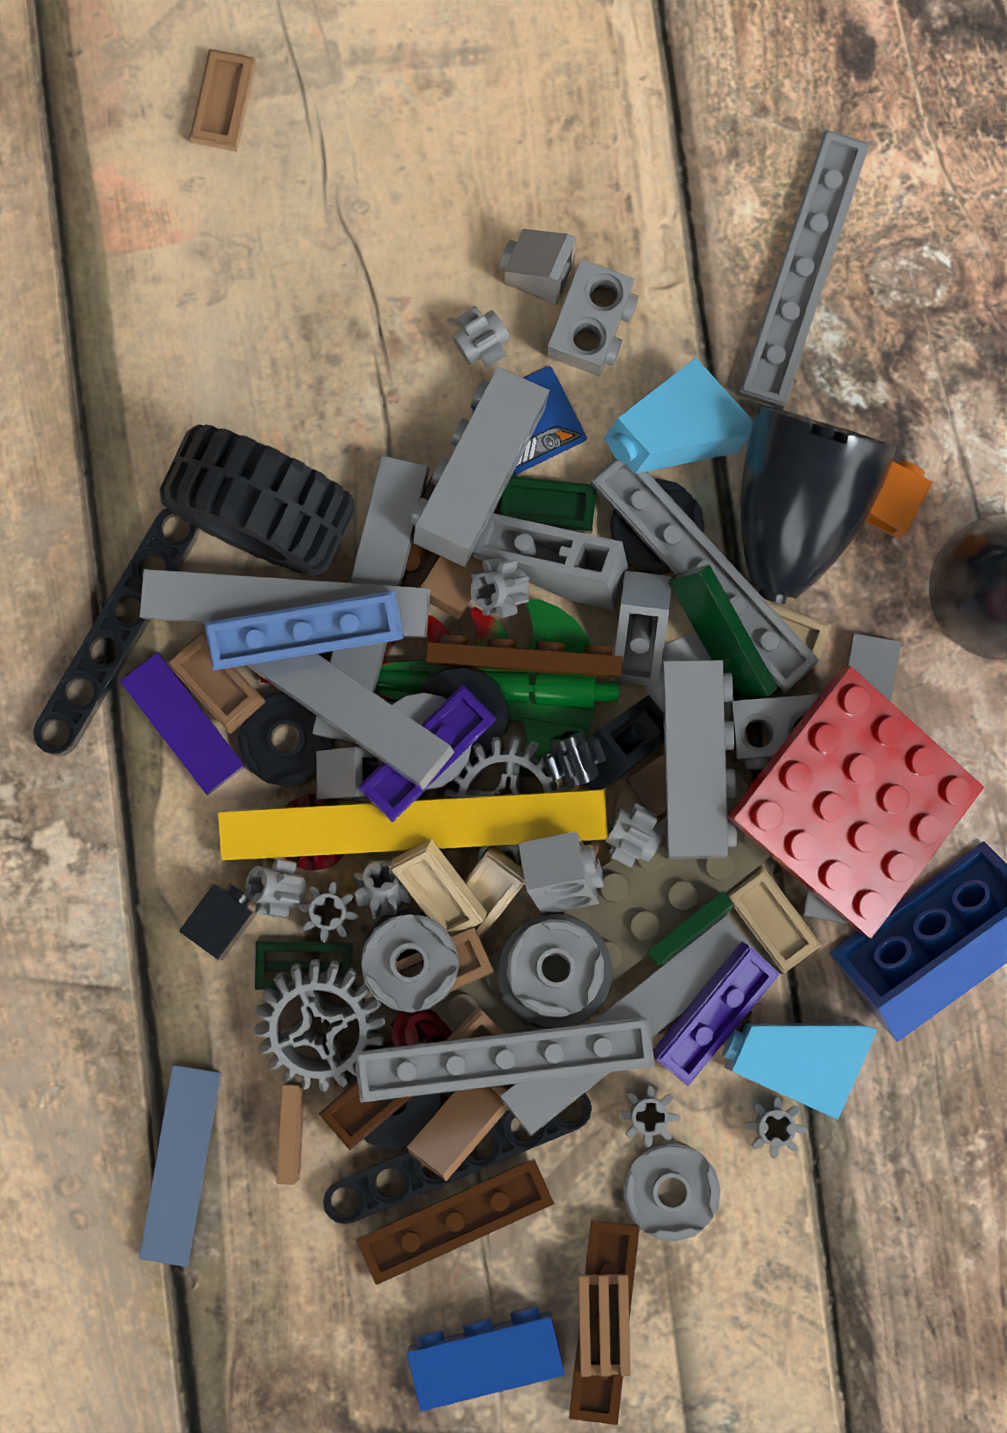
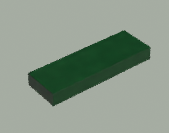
[668,564,778,701]

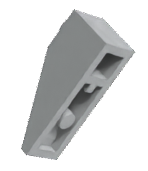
[472,513,629,610]

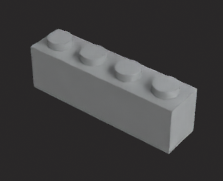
[410,367,550,567]
[662,660,737,859]

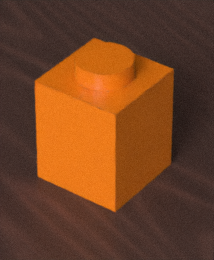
[864,460,933,540]

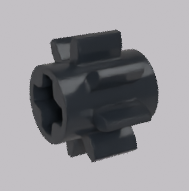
[541,728,606,787]

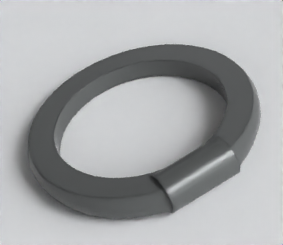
[497,914,612,1029]

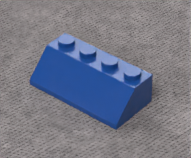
[829,841,1007,1042]

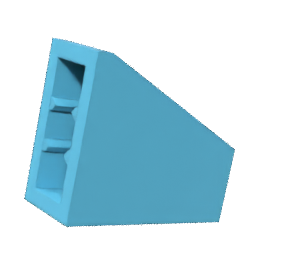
[603,358,754,474]
[722,1023,877,1120]

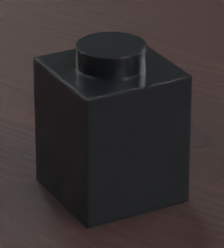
[179,883,257,960]

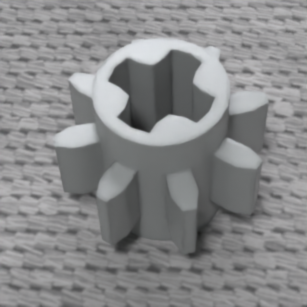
[452,306,510,369]
[471,557,529,618]
[603,803,663,868]
[354,857,413,919]
[245,858,306,918]
[298,882,359,942]
[619,1085,680,1147]
[744,1096,807,1159]

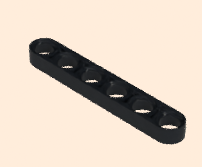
[33,508,199,756]
[323,1093,592,1224]

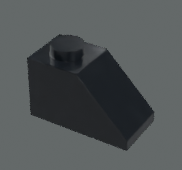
[585,695,664,790]

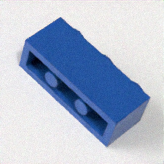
[407,1306,565,1412]

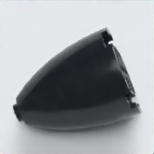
[740,404,896,604]
[929,513,1007,660]

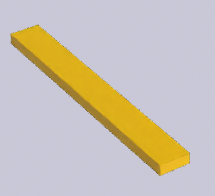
[218,789,608,861]

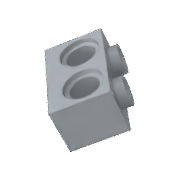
[547,259,639,377]
[729,694,820,770]
[518,831,604,915]

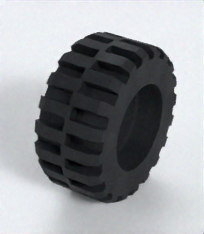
[159,424,355,576]

